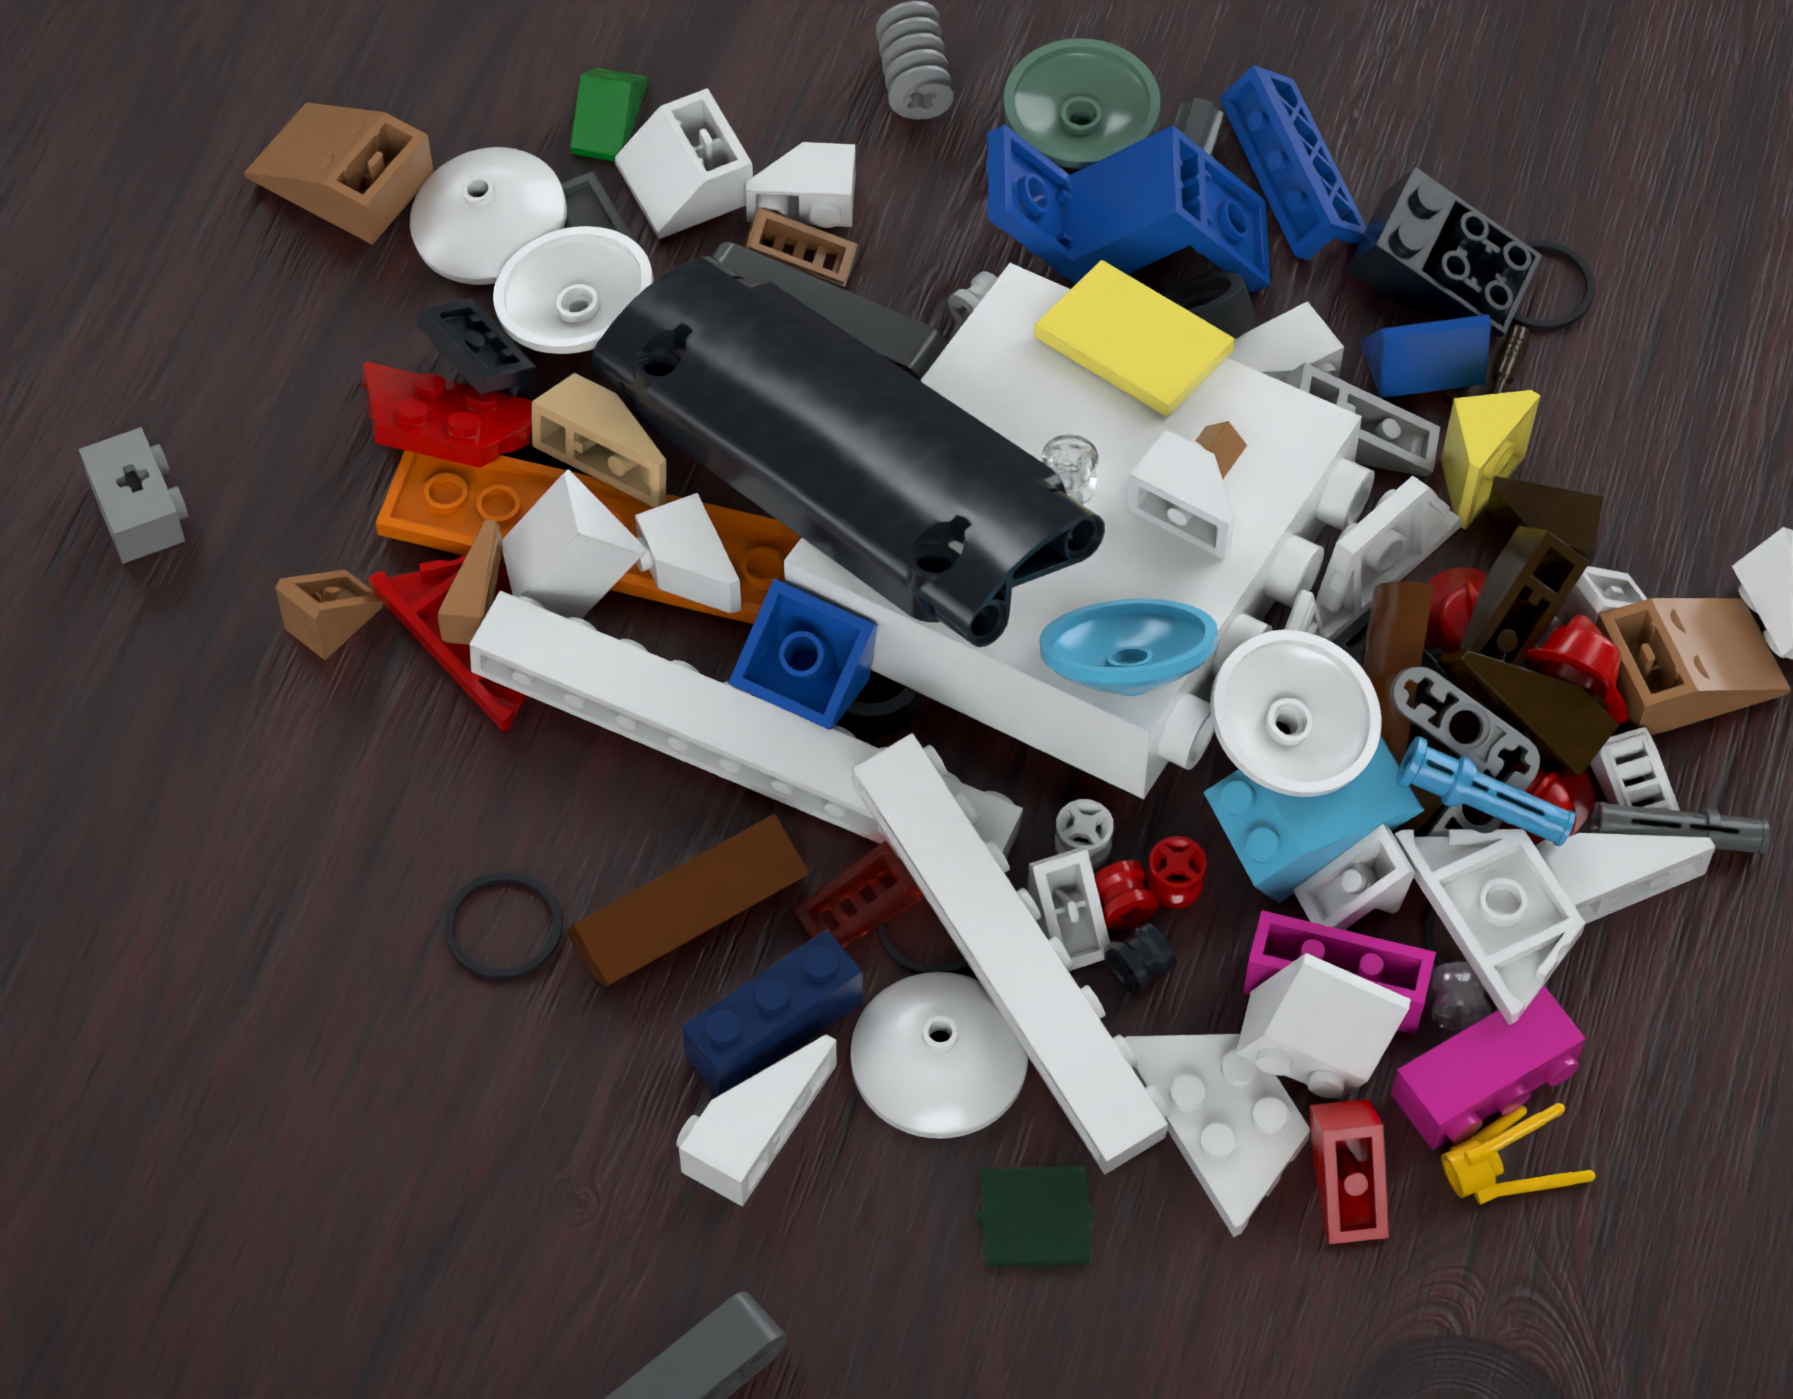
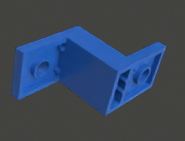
[986,124,1270,294]

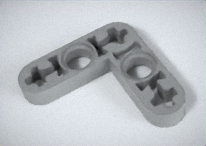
[1390,667,1540,837]

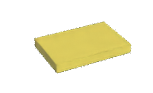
[1034,260,1235,418]

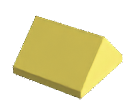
[1441,390,1540,529]

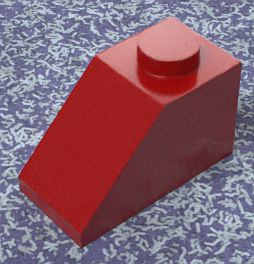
[1309,1099,1389,1244]

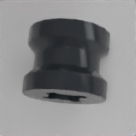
[1103,920,1177,995]

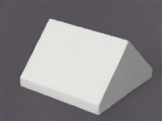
[502,469,648,619]

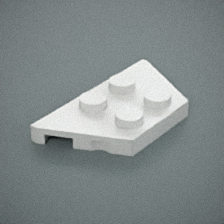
[1315,476,1462,642]
[1394,829,1586,1025]
[1124,1034,1311,1237]

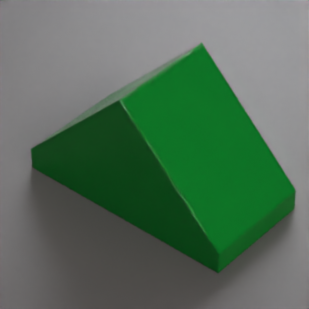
[570,68,648,162]

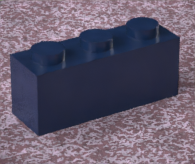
[682,929,863,1097]

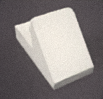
[1293,824,1415,930]

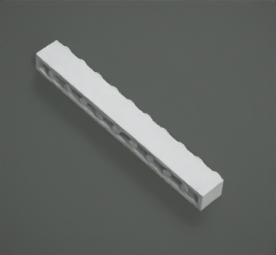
[470,591,1023,859]

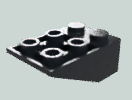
[1346,167,1542,337]

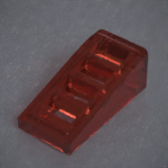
[793,840,925,948]

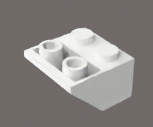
[615,88,753,239]

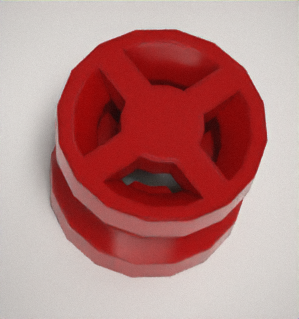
[1146,836,1207,909]
[1094,860,1159,931]

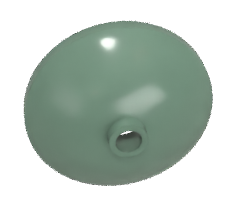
[1003,38,1161,169]

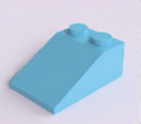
[1203,734,1425,903]

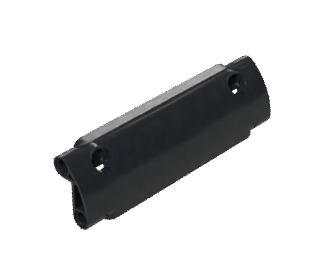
[591,256,1105,648]

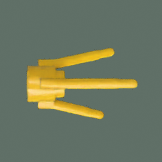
[1441,1103,1596,1205]

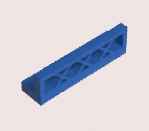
[1219,65,1367,261]

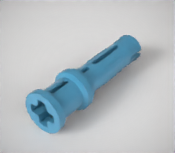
[1396,736,1576,847]

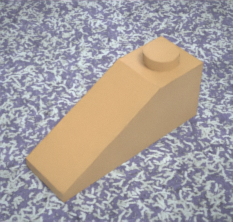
[532,373,666,508]

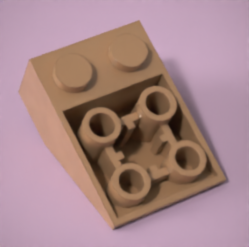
[244,102,433,245]
[1595,598,1791,736]

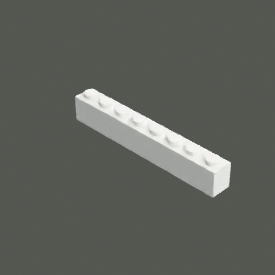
[852,733,1170,1175]

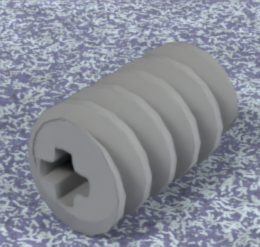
[876,1,954,120]

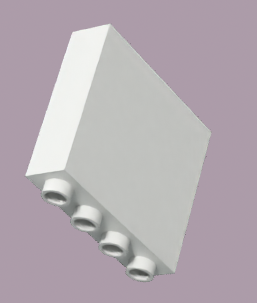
[784,263,1374,799]

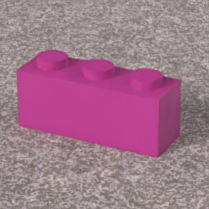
[1243,910,1436,1035]
[1391,986,1586,1150]

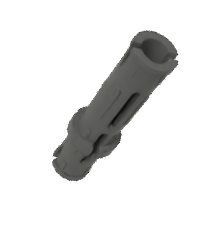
[1590,802,1770,855]

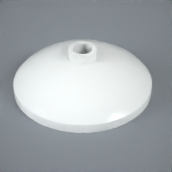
[410,147,567,285]
[493,226,654,354]
[1210,630,1381,797]
[851,972,1028,1139]

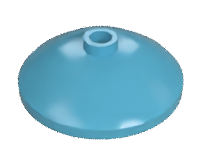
[1039,598,1218,696]

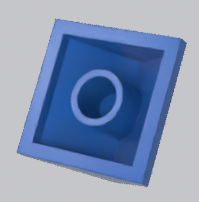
[1361,314,1491,398]
[728,579,878,730]

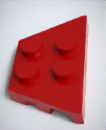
[362,361,533,468]
[368,554,527,732]

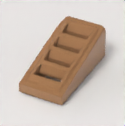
[743,207,858,289]
[438,519,503,644]

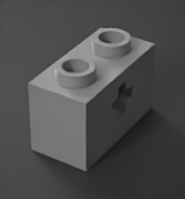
[78,427,189,564]

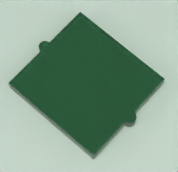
[977,1166,1095,1267]

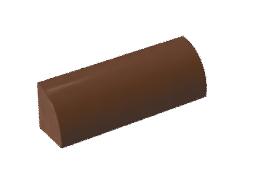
[1361,581,1434,766]
[566,814,809,986]

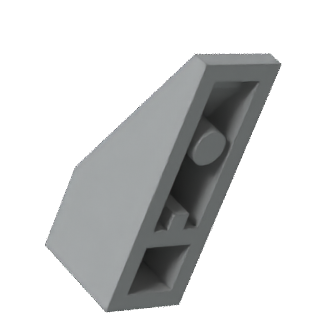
[1280,362,1440,477]

